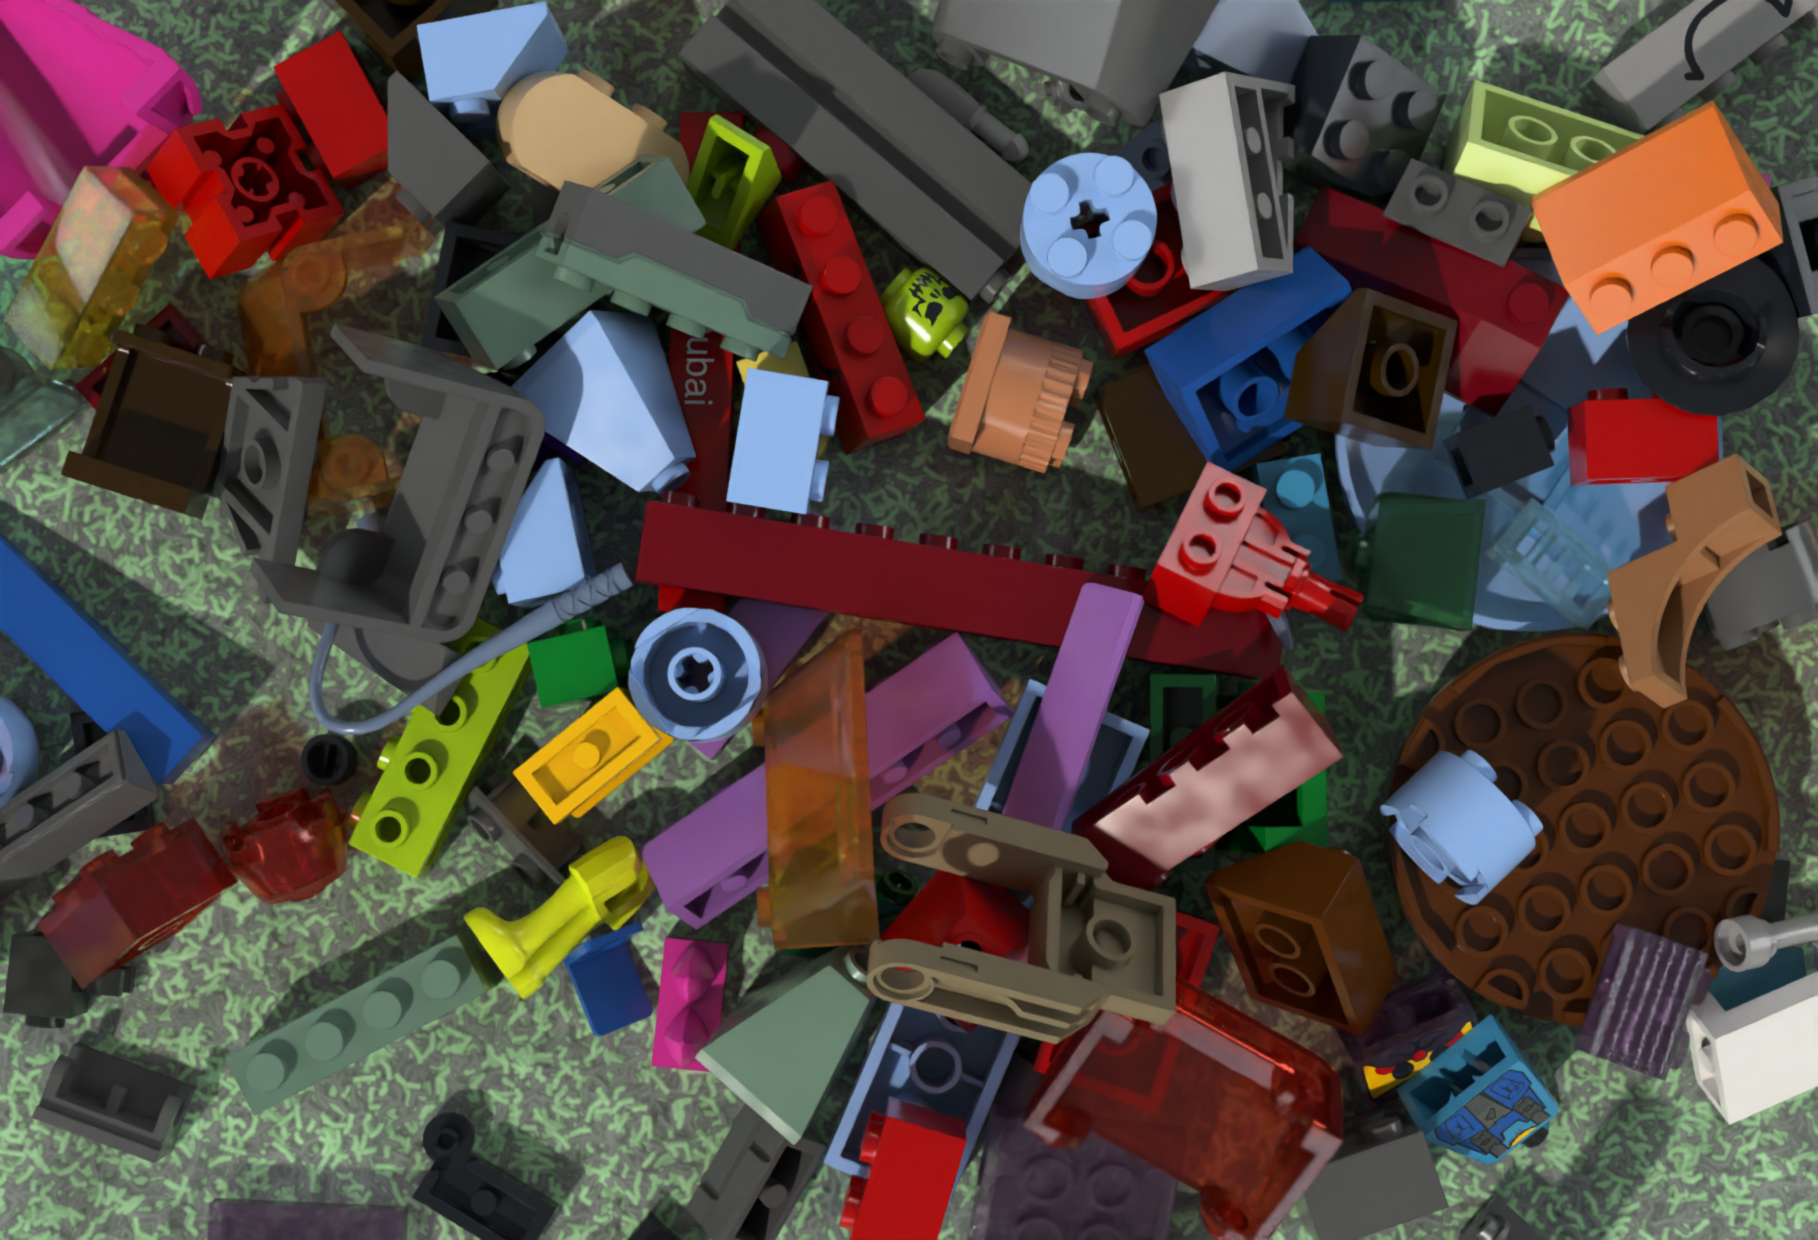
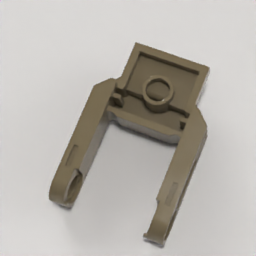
[866,793,1176,1044]

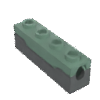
[535,180,813,362]

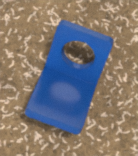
[563,921,653,1037]

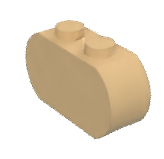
[495,68,689,194]

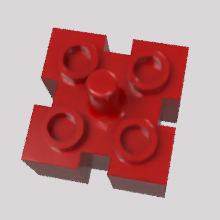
[146,104,345,279]

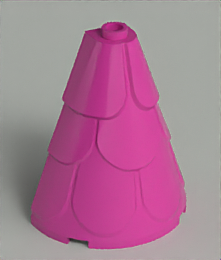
[0,0,202,260]

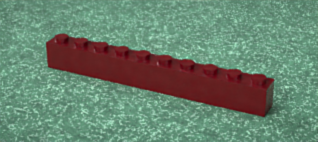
[633,491,1288,680]

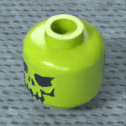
[879,267,970,362]

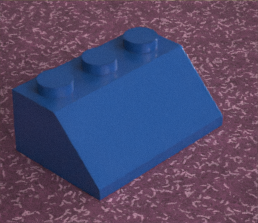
[1144,245,1353,472]

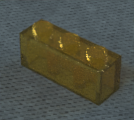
[3,166,180,370]

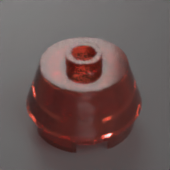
[219,787,348,904]

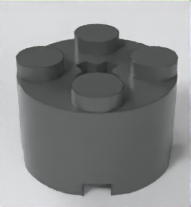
[1702,518,1818,651]

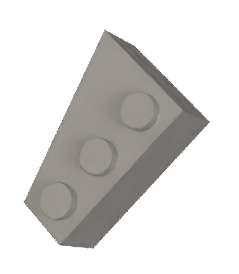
[1159,71,1295,291]

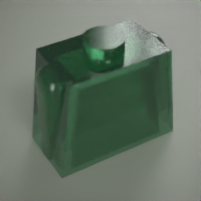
[1350,491,1486,633]

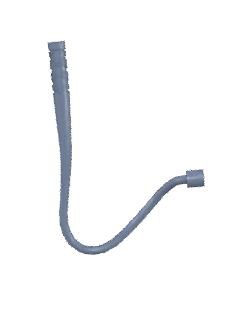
[308,513,635,735]

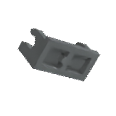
[32,1043,196,1163]

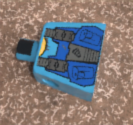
[1396,1014,1559,1165]

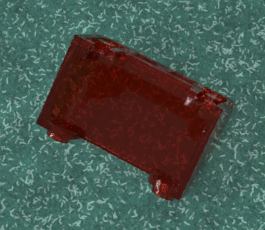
[1023,975,1343,1240]

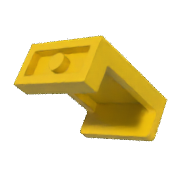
[512,687,674,825]

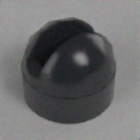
[301,734,359,786]

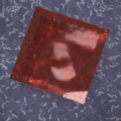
[38,817,238,989]

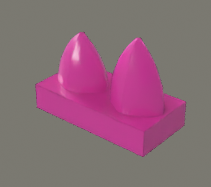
[651,936,730,1072]

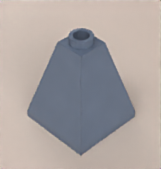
[1179,0,1319,84]

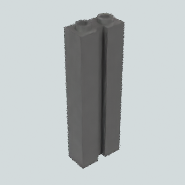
[679,0,1032,309]

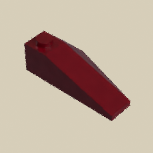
[1293,186,1569,418]

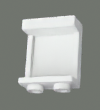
[1682,940,1818,1125]

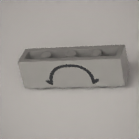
[1586,0,1818,135]

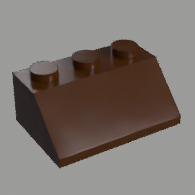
[1204,840,1398,1037]

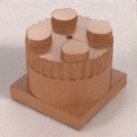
[947,311,1094,473]

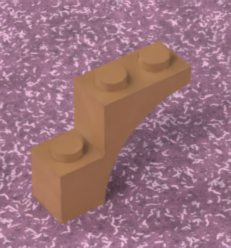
[1607,453,1782,708]

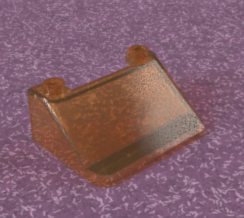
[752,629,880,950]

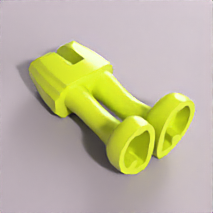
[463,836,656,1000]

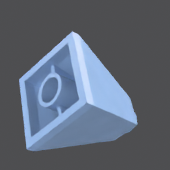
[511,310,696,497]

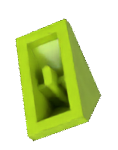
[686,114,782,250]

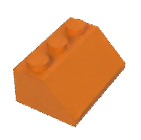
[1531,100,1783,335]

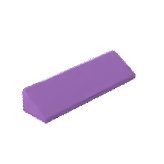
[1001,583,1144,831]

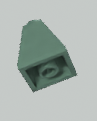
[694,943,877,1145]

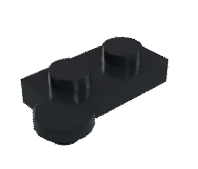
[412,1112,559,1240]

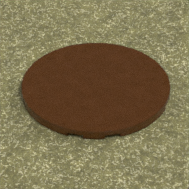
[1384,633,1780,1026]

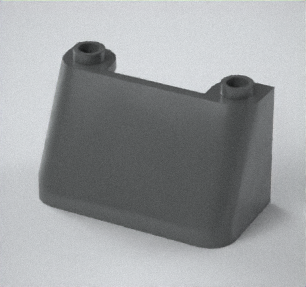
[931,0,1220,130]

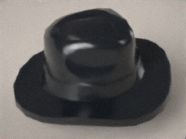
[1626,257,1799,417]

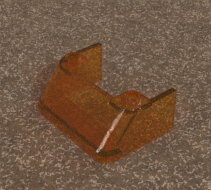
[236,224,423,521]

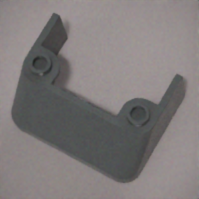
[249,323,545,643]

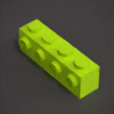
[347,616,532,878]

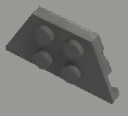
[215,375,327,604]

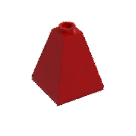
[877,870,1029,1035]

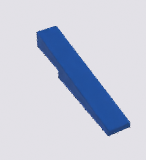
[0,532,217,784]

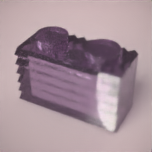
[1575,923,1711,1081]

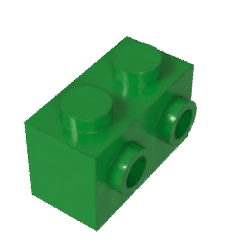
[527,617,634,709]

